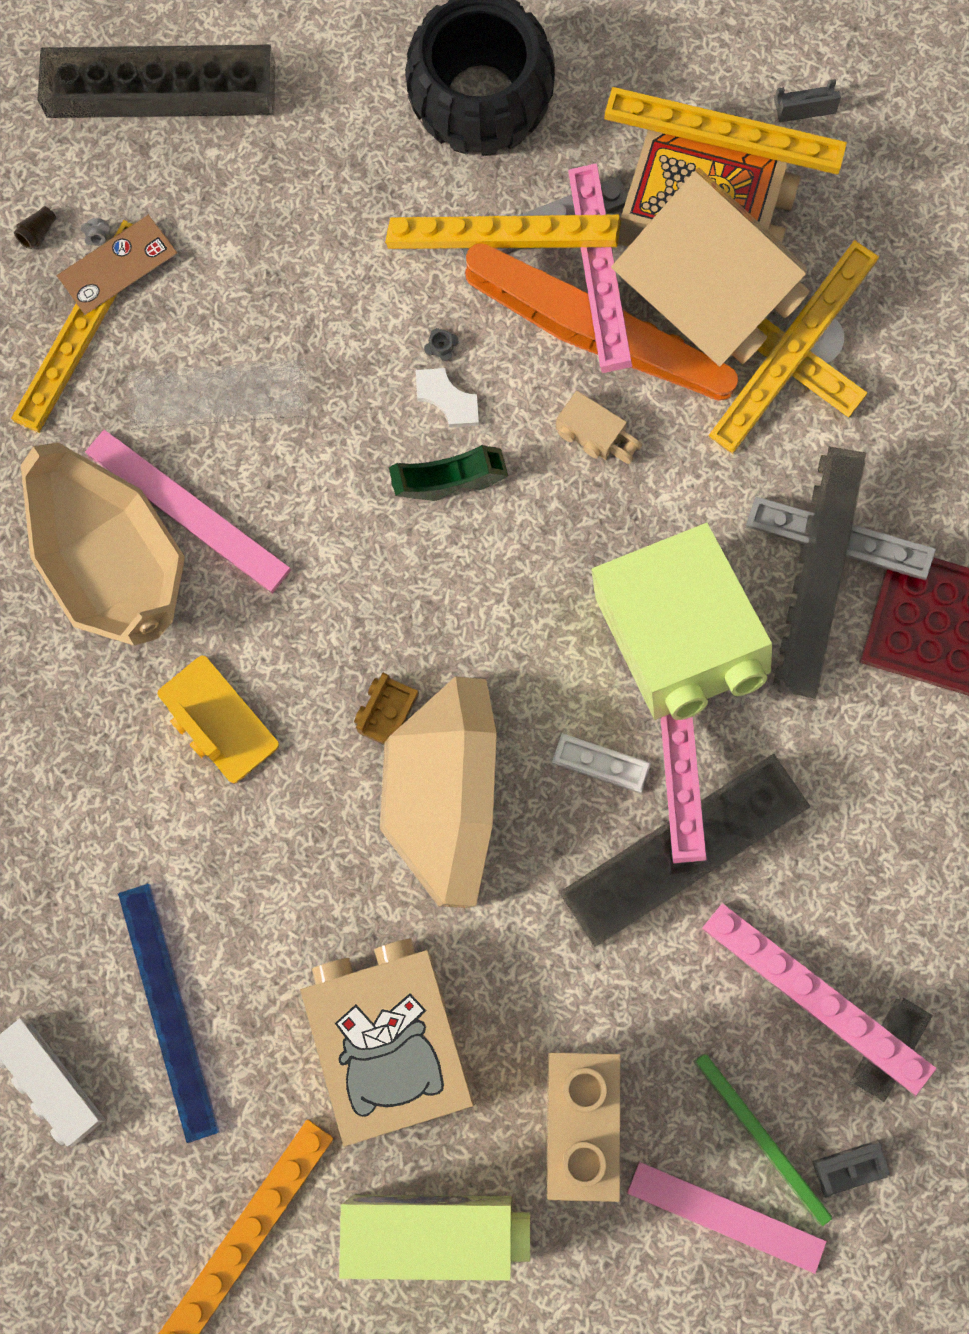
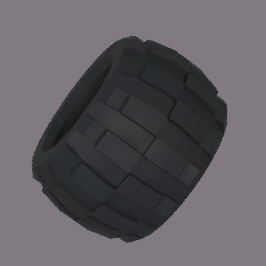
[405,0,555,156]

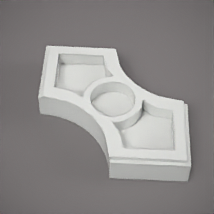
[416,368,479,428]

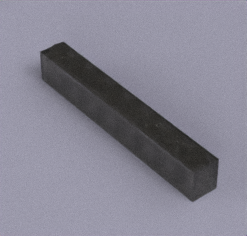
[773,446,866,701]

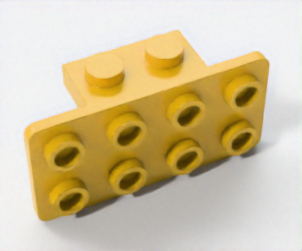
[157,655,279,784]

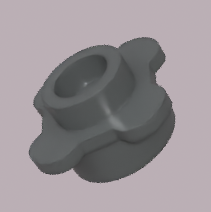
[424,328,458,361]

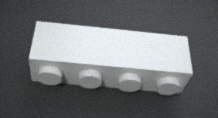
[0,1018,106,1147]

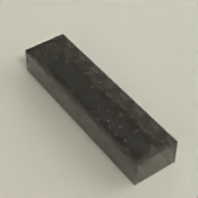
[37,44,276,118]
[558,754,811,950]

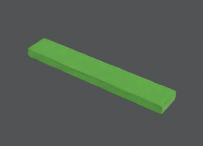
[693,1054,832,1226]

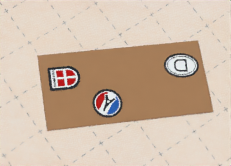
[56,214,177,315]

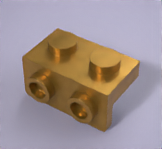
[354,672,419,745]

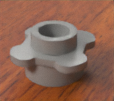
[81,218,113,246]

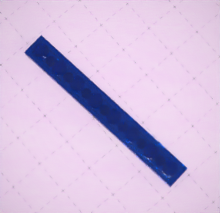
[118,884,220,1143]

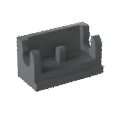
[774,79,841,123]
[812,1141,890,1198]

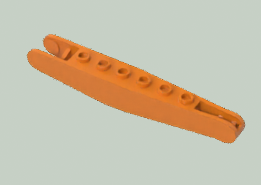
[465,243,738,401]

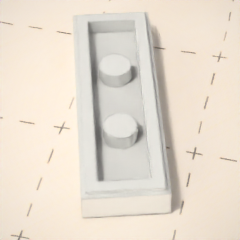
[552,733,651,794]

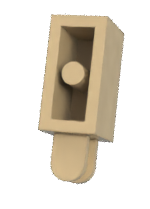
[556,390,642,464]

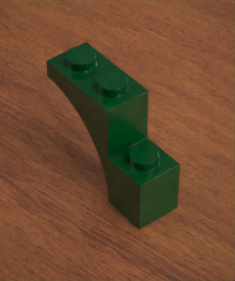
[388,445,508,501]

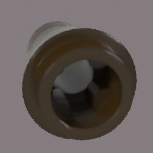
[14,206,57,249]

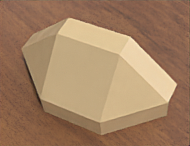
[21,442,185,646]
[380,676,497,908]

